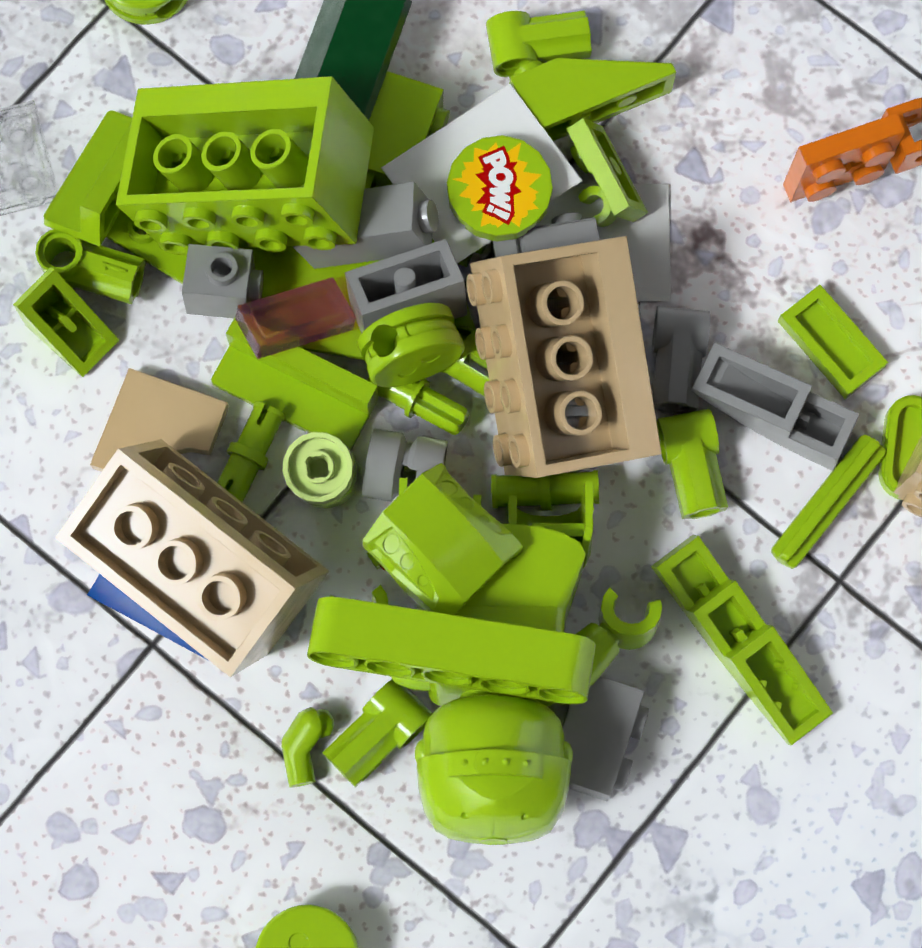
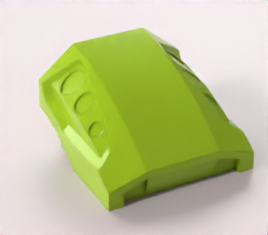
[362,463,523,615]

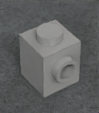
[182,244,264,320]

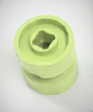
[282,432,360,508]

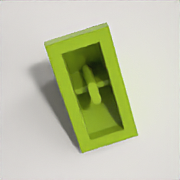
[13,267,119,377]

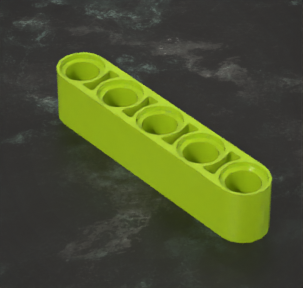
[307,597,596,704]

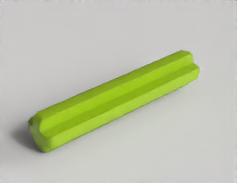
[771,434,886,569]

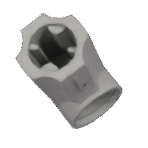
[652,306,711,414]

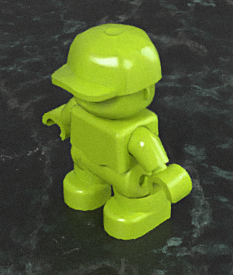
[329,478,662,845]

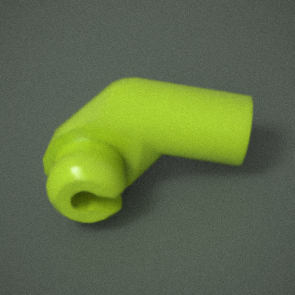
[281,707,334,788]

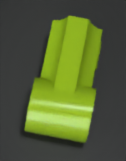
[486,10,592,77]
[35,229,146,305]
[656,409,728,519]
[322,679,432,788]

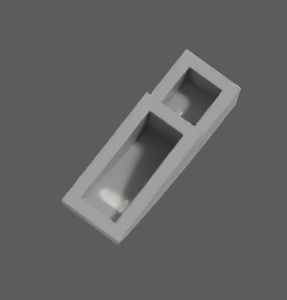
[692,342,859,471]

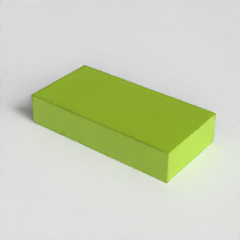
[778,284,889,399]

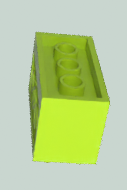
[116,76,374,255]

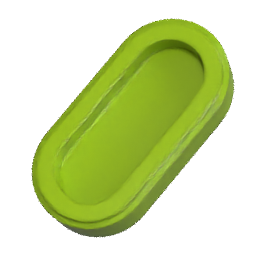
[878,395,922,500]

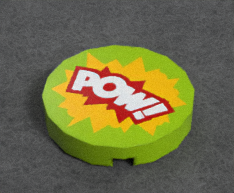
[447,135,553,242]

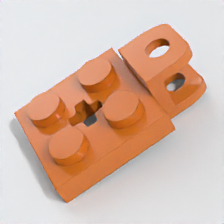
[783,98,922,202]

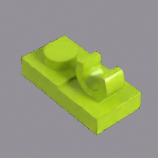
[566,118,648,227]

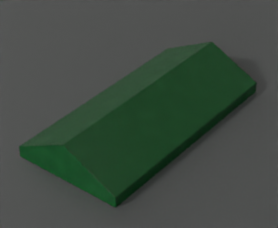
[294,0,412,121]

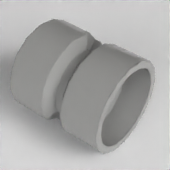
[362,428,448,502]

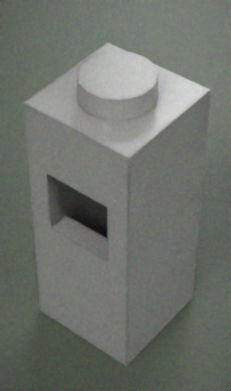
[293,182,439,269]

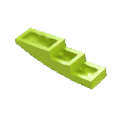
[651,535,833,746]

